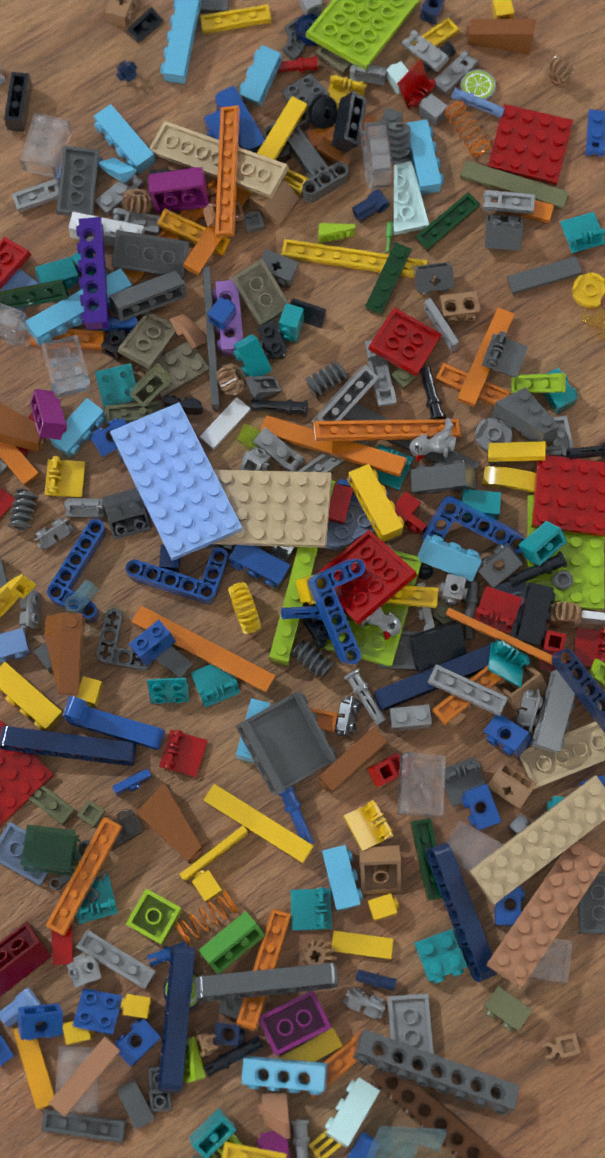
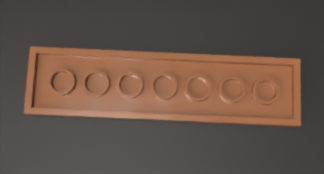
[487,841,605,989]

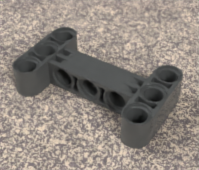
[264,109,349,203]

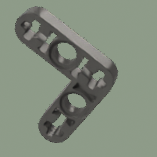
[97,609,153,671]

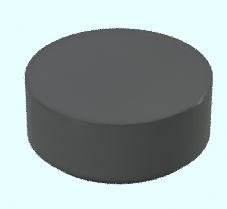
[553,570,573,591]

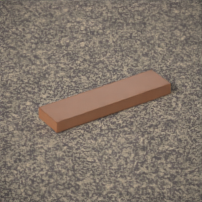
[49,1037,121,1117]

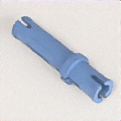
[451,87,504,118]

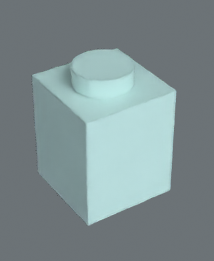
[386,61,409,95]

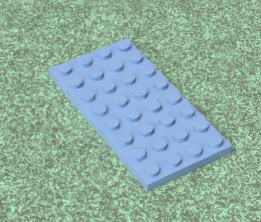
[110,402,242,561]

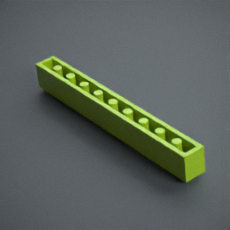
[269,481,335,667]

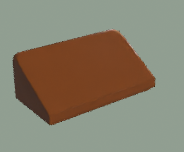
[316,137,354,165]

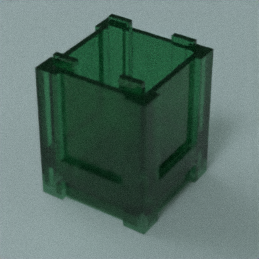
[20,824,81,876]

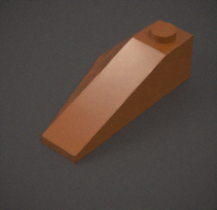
[44,613,85,695]

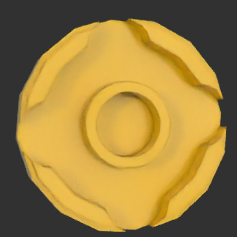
[572,273,605,309]

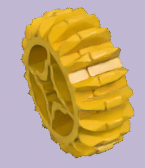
[228,582,261,634]

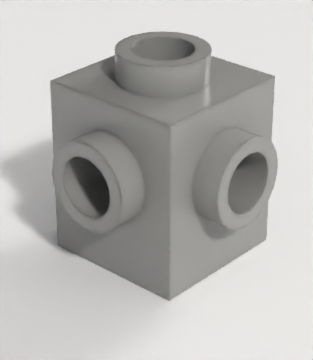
[240,447,271,471]
[439,574,468,606]
[67,954,102,988]

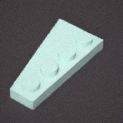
[394,161,429,235]

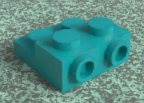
[414,929,467,984]

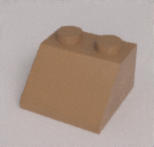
[249,179,300,226]
[494,665,547,713]
[359,845,402,894]

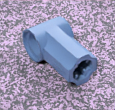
[0,987,41,1028]

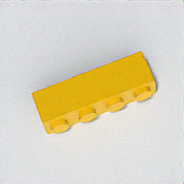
[347,464,404,542]
[0,662,63,732]

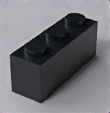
[4,72,32,132]
[331,91,367,153]
[515,582,555,645]

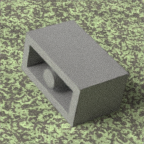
[389,705,432,732]

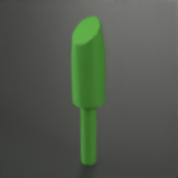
[386,221,394,253]

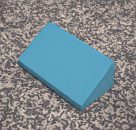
[98,158,137,183]

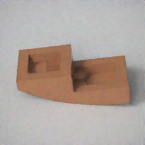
[170,314,207,349]

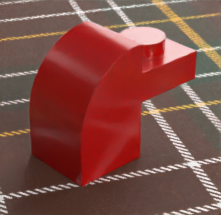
[395,491,427,536]
[538,630,567,671]
[367,752,406,787]

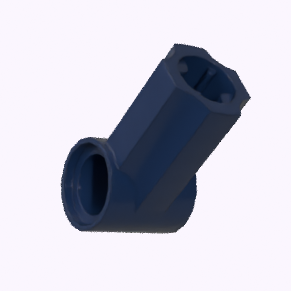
[352,189,390,222]

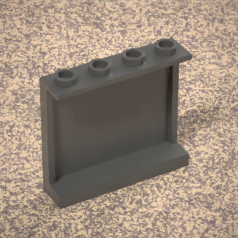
[235,691,337,796]

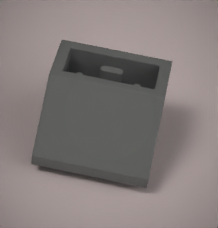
[484,213,523,251]
[102,488,151,540]

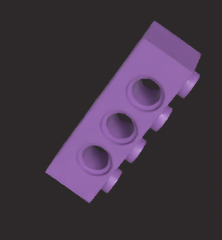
[213,280,243,357]

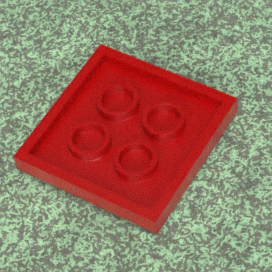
[368,307,442,376]

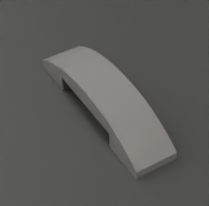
[365,340,397,407]

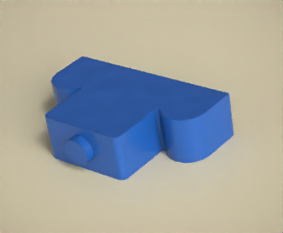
[204,85,265,153]

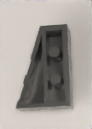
[492,388,559,444]
[410,460,478,495]

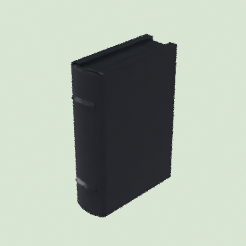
[408,620,467,672]

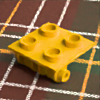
[328,74,367,110]
[44,456,86,498]
[343,800,394,851]

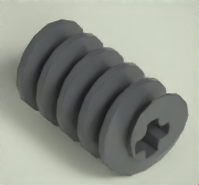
[388,122,411,164]
[306,361,348,398]
[7,489,39,531]
[291,640,335,680]

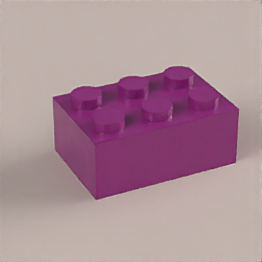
[149,167,210,214]
[259,991,331,1056]

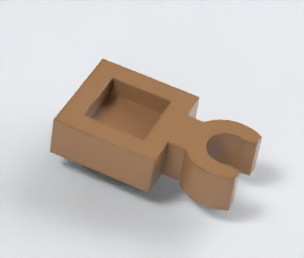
[195,1033,218,1057]
[542,1033,581,1059]

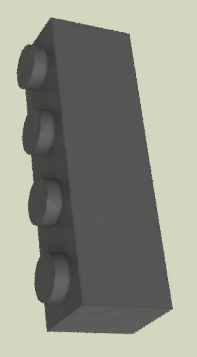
[109,271,187,322]

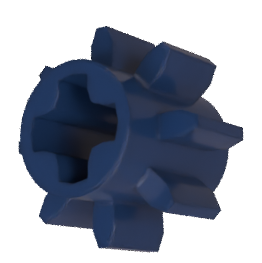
[115,60,138,83]

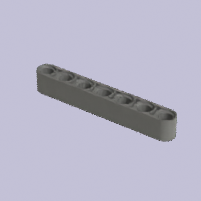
[195,963,339,1002]

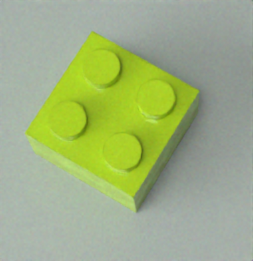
[126,888,183,946]

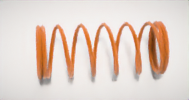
[445,101,491,157]
[175,890,239,945]

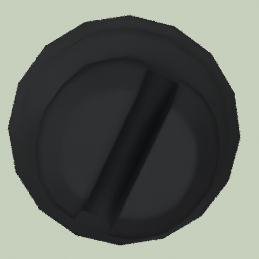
[418,563,433,580]

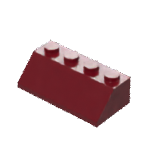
[0,921,52,996]

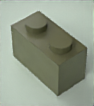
[130,363,171,408]
[483,986,532,1032]

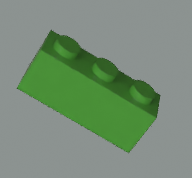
[199,911,266,974]

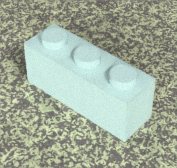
[324,1077,380,1148]

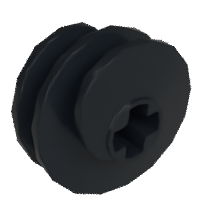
[308,94,337,129]

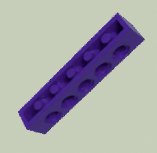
[76,217,110,330]

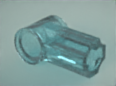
[65,579,99,614]

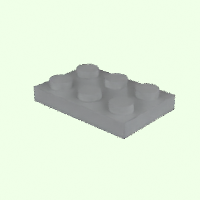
[387,994,433,1060]

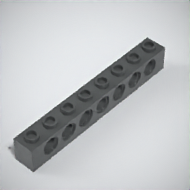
[353,1029,520,1115]

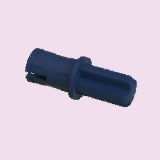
[355,969,397,992]

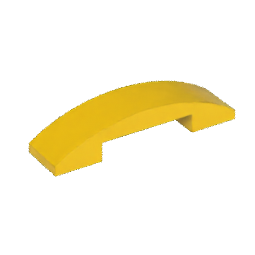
[482,466,536,493]
[0,574,36,618]

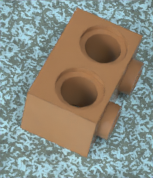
[439,291,480,324]

